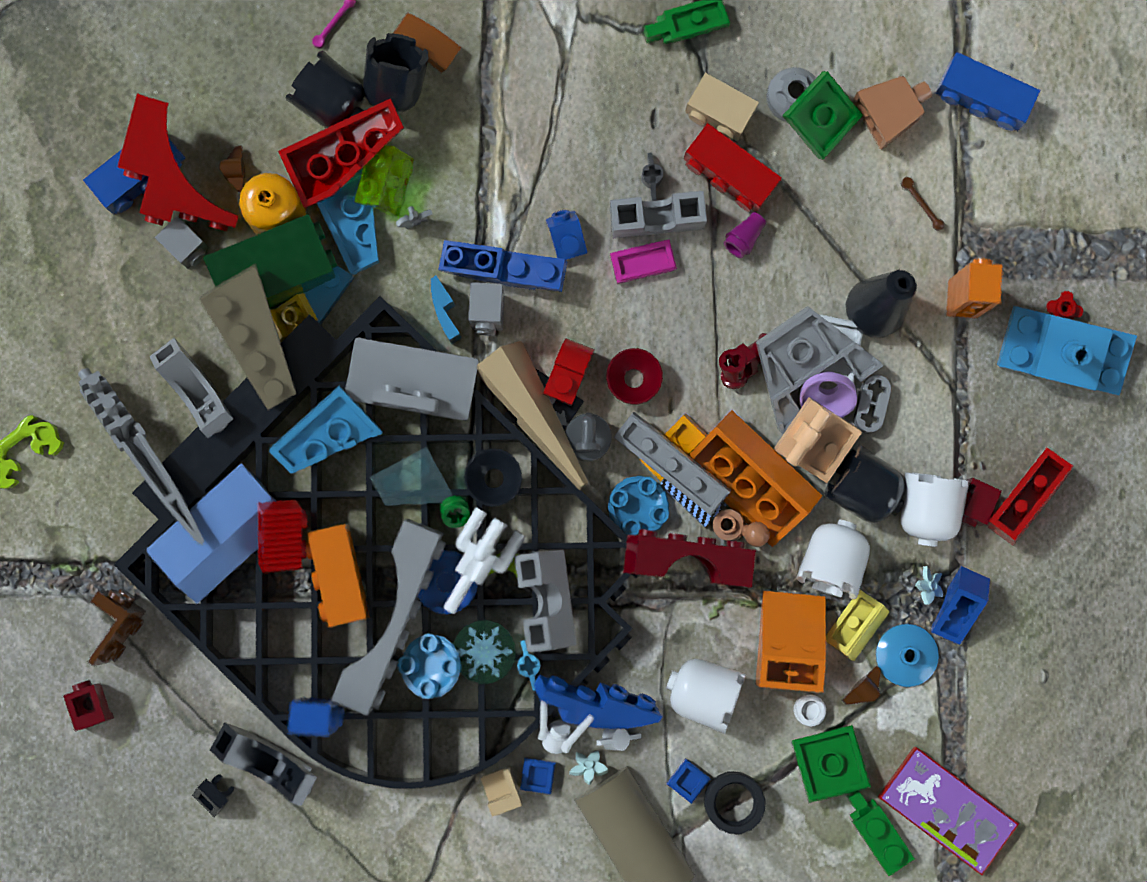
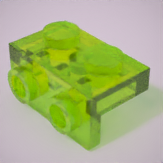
[355,146,415,217]

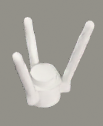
[537,701,594,754]

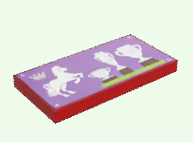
[878,746,1019,875]

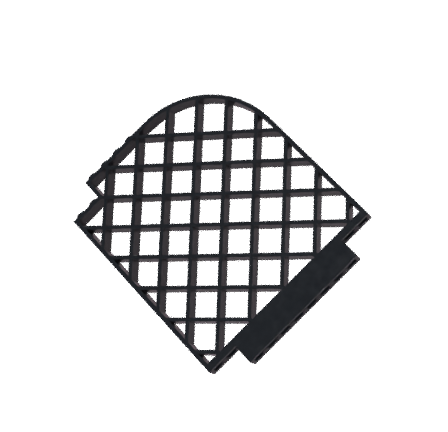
[113,296,639,789]

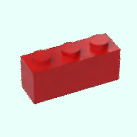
[683,123,782,213]
[988,447,1073,546]

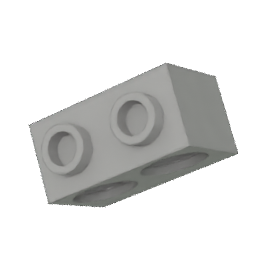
[469,282,505,336]

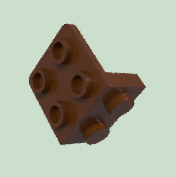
[88,589,146,666]

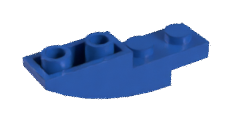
[438,240,568,292]
[534,675,663,729]

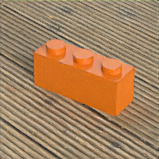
[946,258,1002,319]
[306,524,370,627]

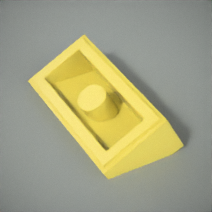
[826,590,889,661]

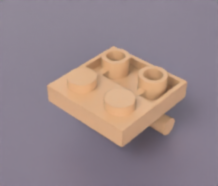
[774,397,862,483]

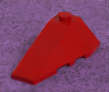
[278,98,404,209]

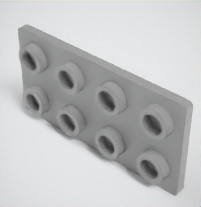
[345,338,479,421]

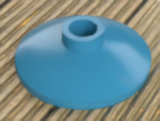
[876,624,939,687]

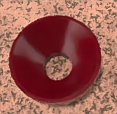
[606,348,663,405]

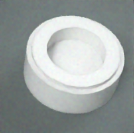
[794,694,826,726]

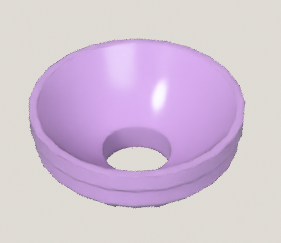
[800,371,857,418]

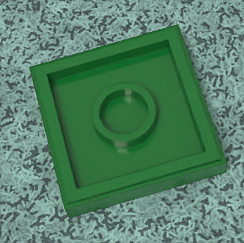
[782,71,864,160]
[791,725,871,803]

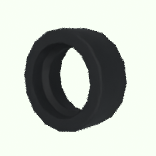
[704,771,765,834]

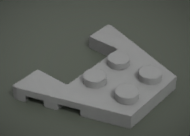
[756,306,883,435]

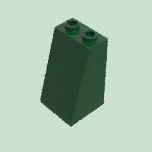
[203,214,338,309]

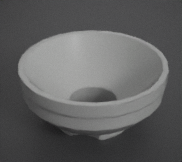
[766,67,816,123]

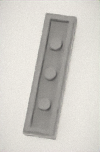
[614,412,731,516]

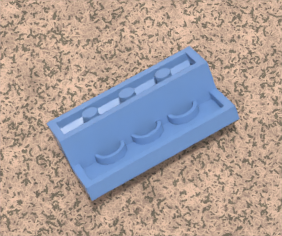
[146,463,277,604]

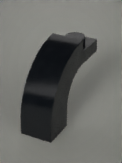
[209,722,317,807]

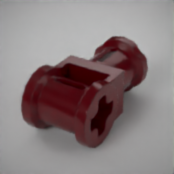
[719,333,766,389]

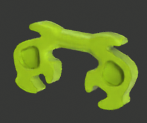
[0,415,64,489]

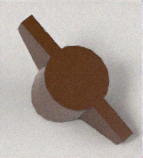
[219,145,245,192]
[842,666,881,705]

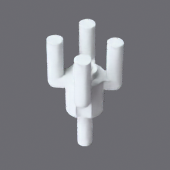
[443,507,526,614]

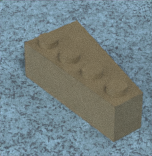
[199,264,296,410]

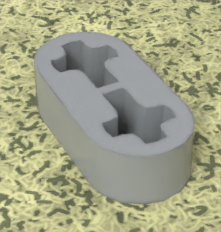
[854,375,891,434]

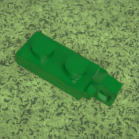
[643,0,730,44]
[846,791,915,876]

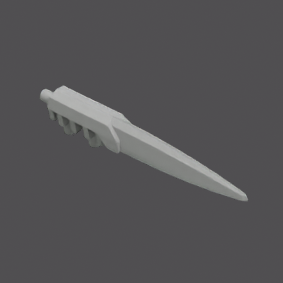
[78,368,203,545]

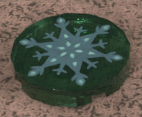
[453,620,516,684]

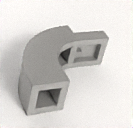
[149,338,233,438]

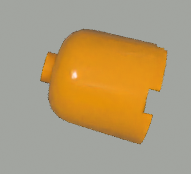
[239,173,306,235]

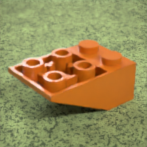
[755,591,826,693]

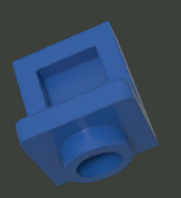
[546,210,588,260]

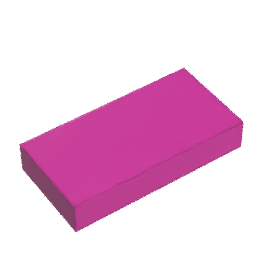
[610,239,677,284]

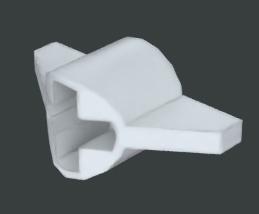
[597,729,641,751]

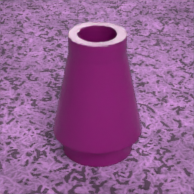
[724,212,766,258]

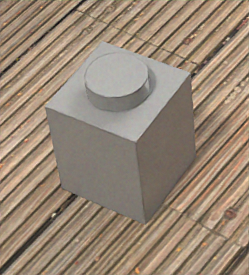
[155,216,210,269]

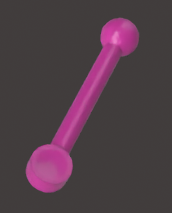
[312,0,356,49]

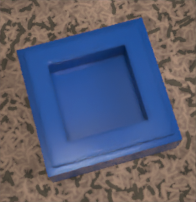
[520,757,556,794]
[666,758,711,804]

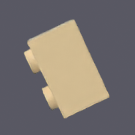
[685,73,759,142]

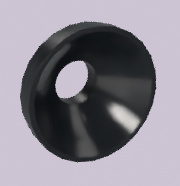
[464,448,522,506]

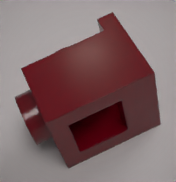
[961,478,1002,529]
[63,680,114,732]

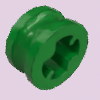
[440,496,470,528]

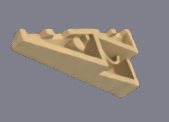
[477,341,588,490]

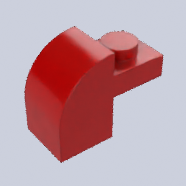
[543,338,595,406]

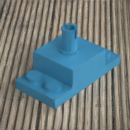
[997,306,1137,396]

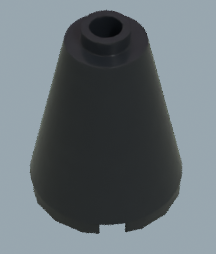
[845,270,917,338]

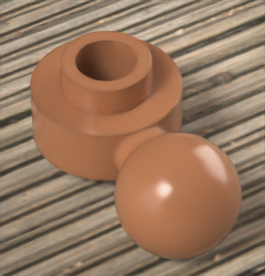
[713,509,770,547]

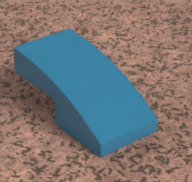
[431,275,462,345]

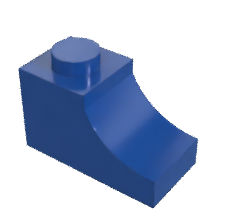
[931,566,990,645]

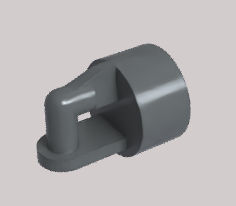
[565,413,612,462]

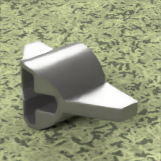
[641,153,663,201]

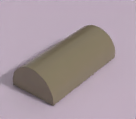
[574,766,695,882]

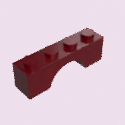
[623,529,756,588]

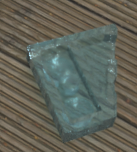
[370,446,453,505]

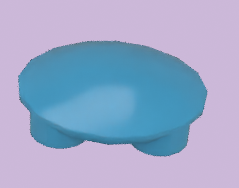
[608,476,669,535]
[398,634,461,699]

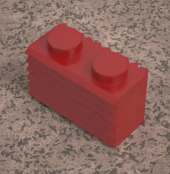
[258,500,307,572]

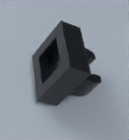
[192,774,234,817]

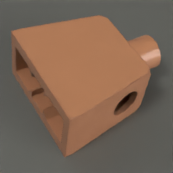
[852,76,932,150]

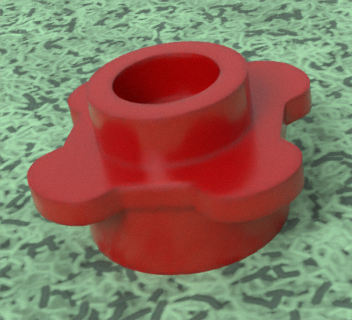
[1046,291,1083,320]

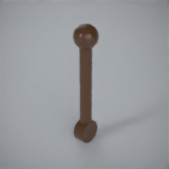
[901,177,944,231]

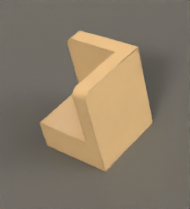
[481,766,523,817]

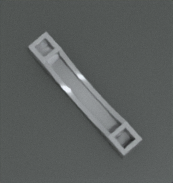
[332,519,446,715]

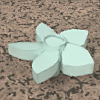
[915,566,943,605]
[570,751,608,785]

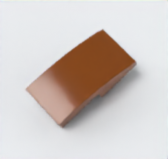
[393,13,461,73]

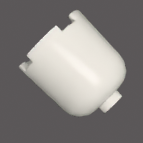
[901,472,969,546]
[796,520,870,599]
[666,659,746,734]

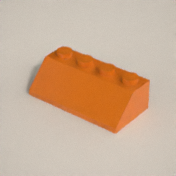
[689,410,823,547]

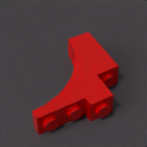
[117,94,238,231]

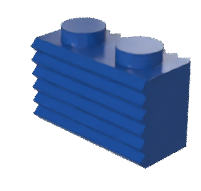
[288,696,344,736]

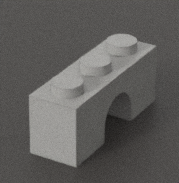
[610,191,707,238]
[515,549,577,652]

